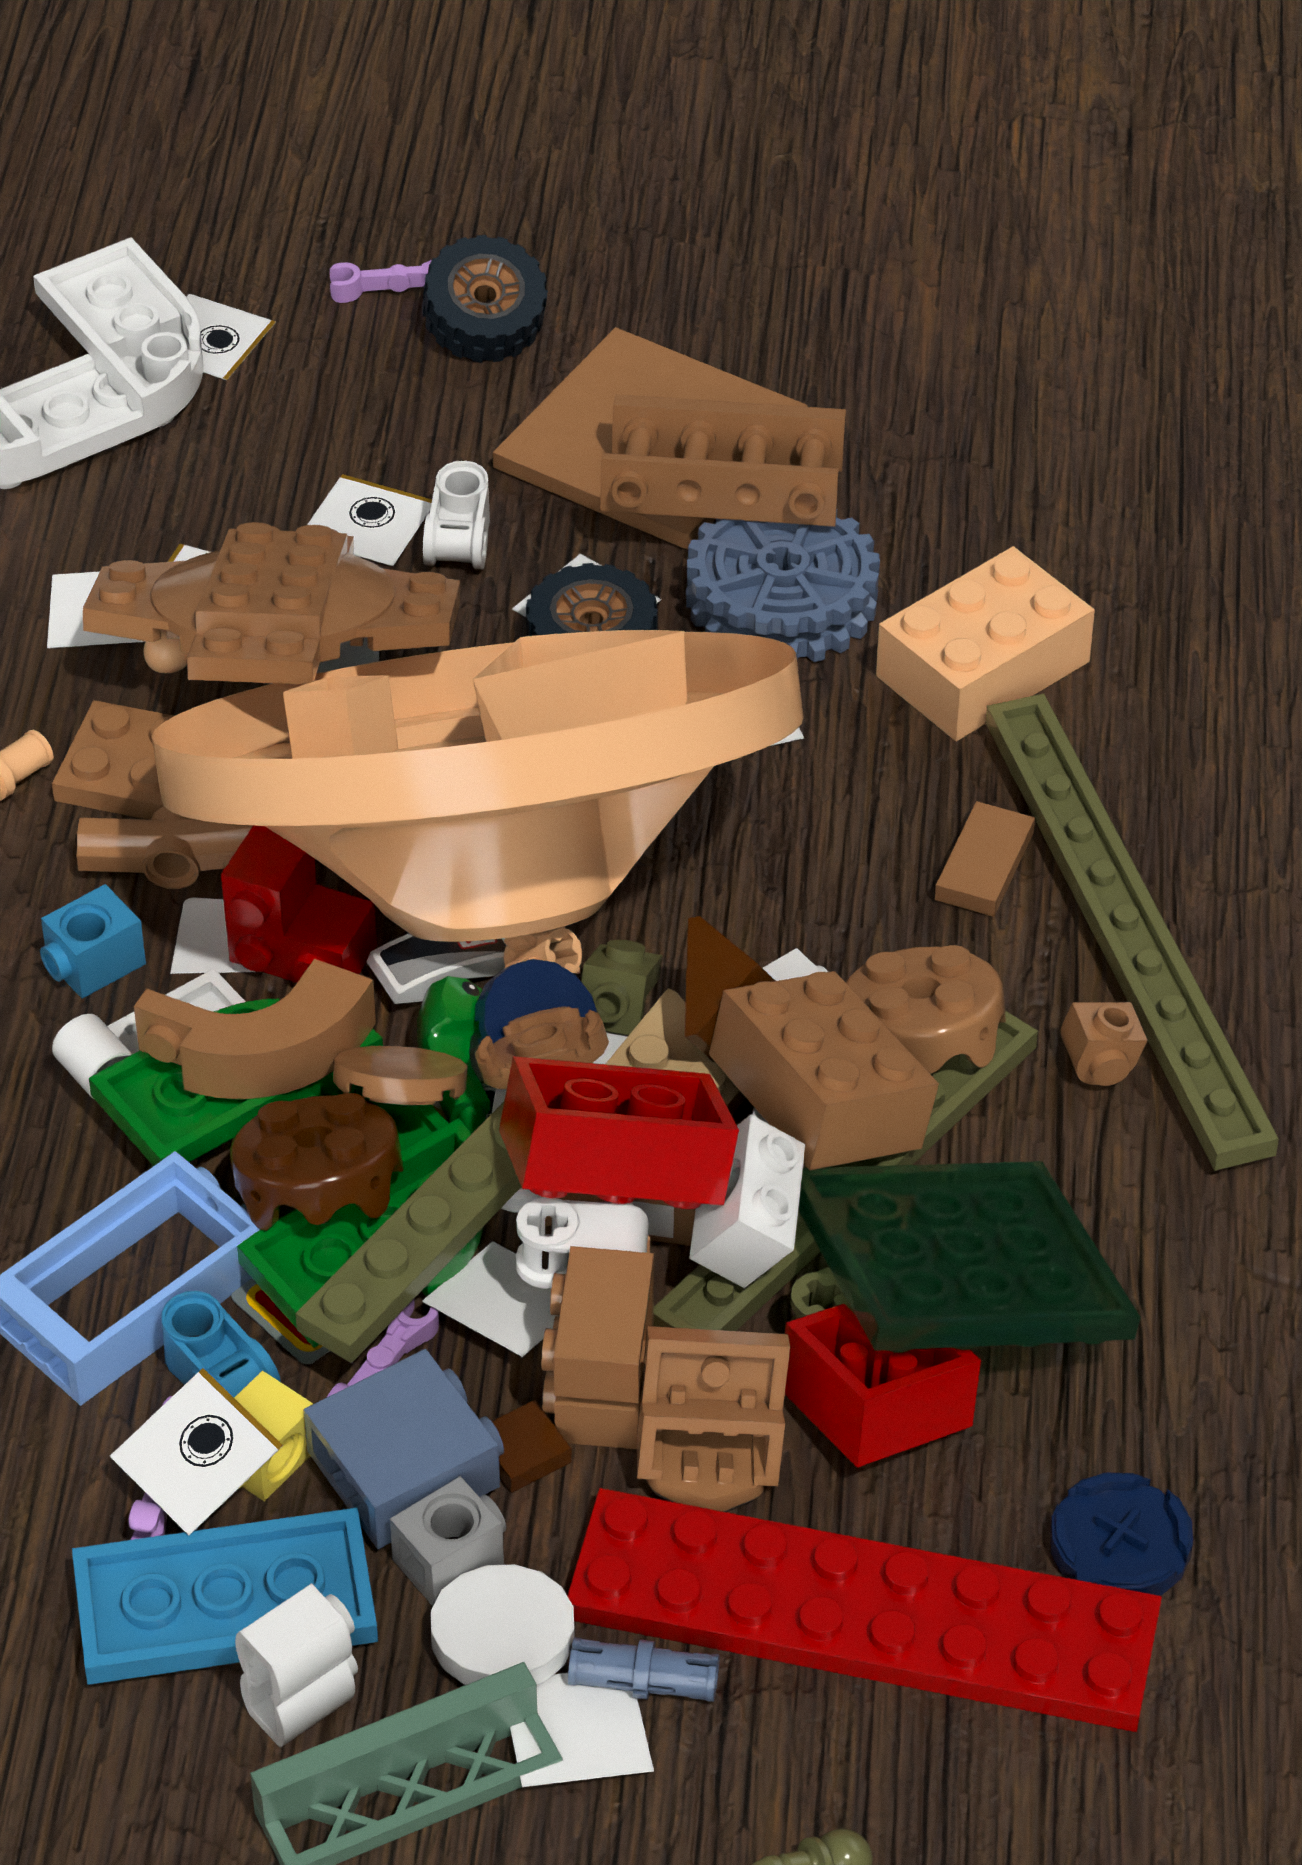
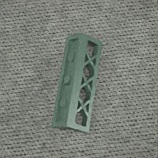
[250,1662,563,1865]

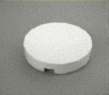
[431,1564,574,1685]

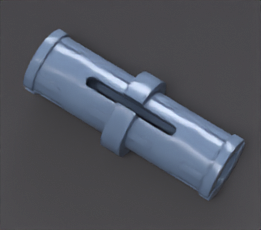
[568,1637,720,1702]

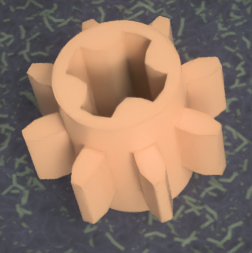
[504,926,582,975]

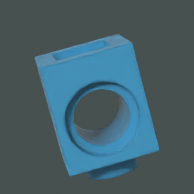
[40,884,146,999]

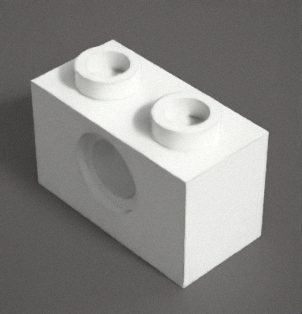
[689,1115,805,1288]

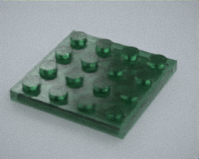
[798,1161,1141,1353]

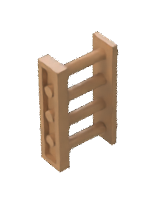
[600,394,846,527]

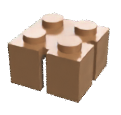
[541,1246,654,1449]

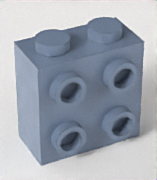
[303,1349,504,1549]

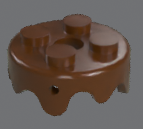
[230,1093,404,1231]

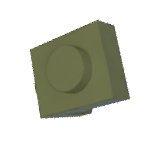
[581,940,663,1035]

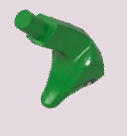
[417,976,490,1134]

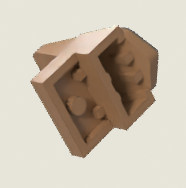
[637,1326,790,1512]

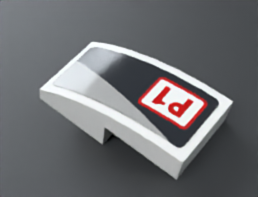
[366,933,507,1004]

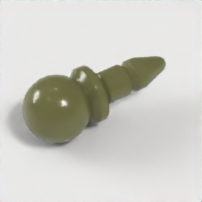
[751,1828,873,1865]

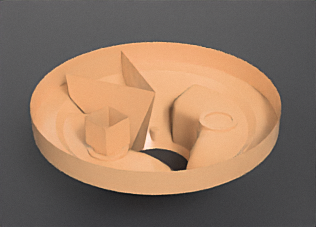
[152,630,804,942]

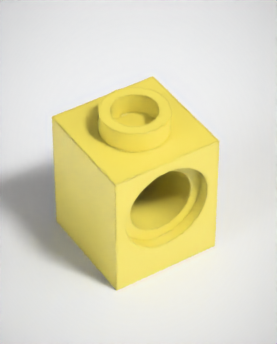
[234,1370,313,1501]

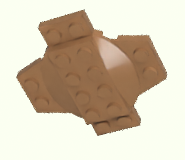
[83,522,460,685]

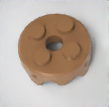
[846,945,1006,1074]

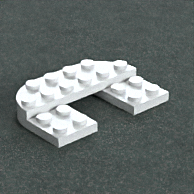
[0,237,203,489]

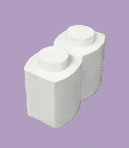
[235,1583,358,1748]

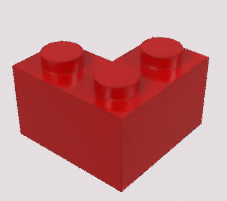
[221,825,377,983]
[785,1303,981,1468]

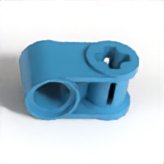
[162,1291,281,1397]

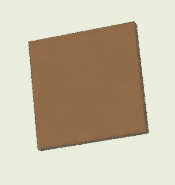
[493,327,808,550]

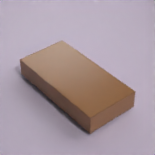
[935,801,1035,917]

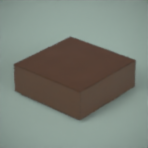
[492,1400,572,1493]

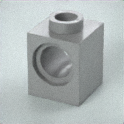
[390,1476,506,1606]

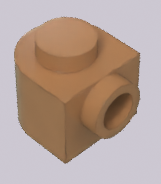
[1060,1002,1148,1086]

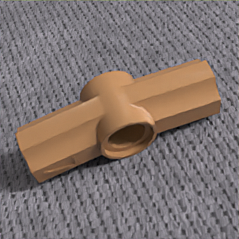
[76,807,253,889]

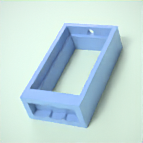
[0,1151,260,1406]

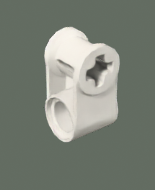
[423,461,490,570]
[515,1197,649,1289]

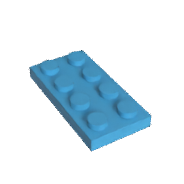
[72,1507,378,1685]

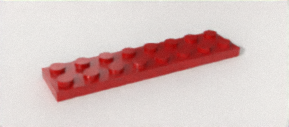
[568,1488,1162,1732]

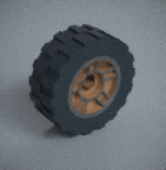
[422,235,548,363]
[526,563,658,637]

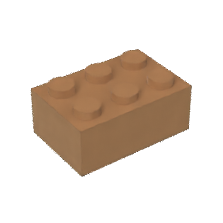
[709,971,939,1171]

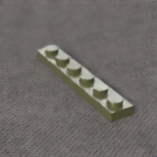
[295,1102,521,1363]

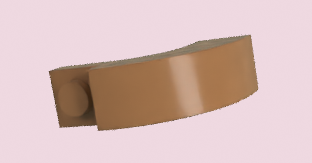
[134,959,376,1099]

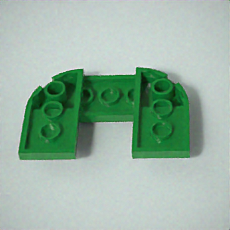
[89,998,484,1348]

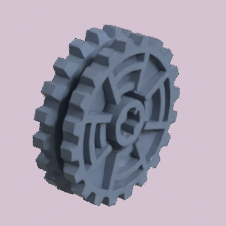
[686,509,880,662]

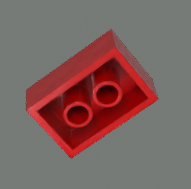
[499,1056,739,1209]

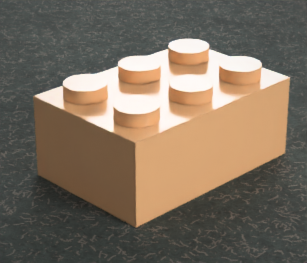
[876,546,1095,742]

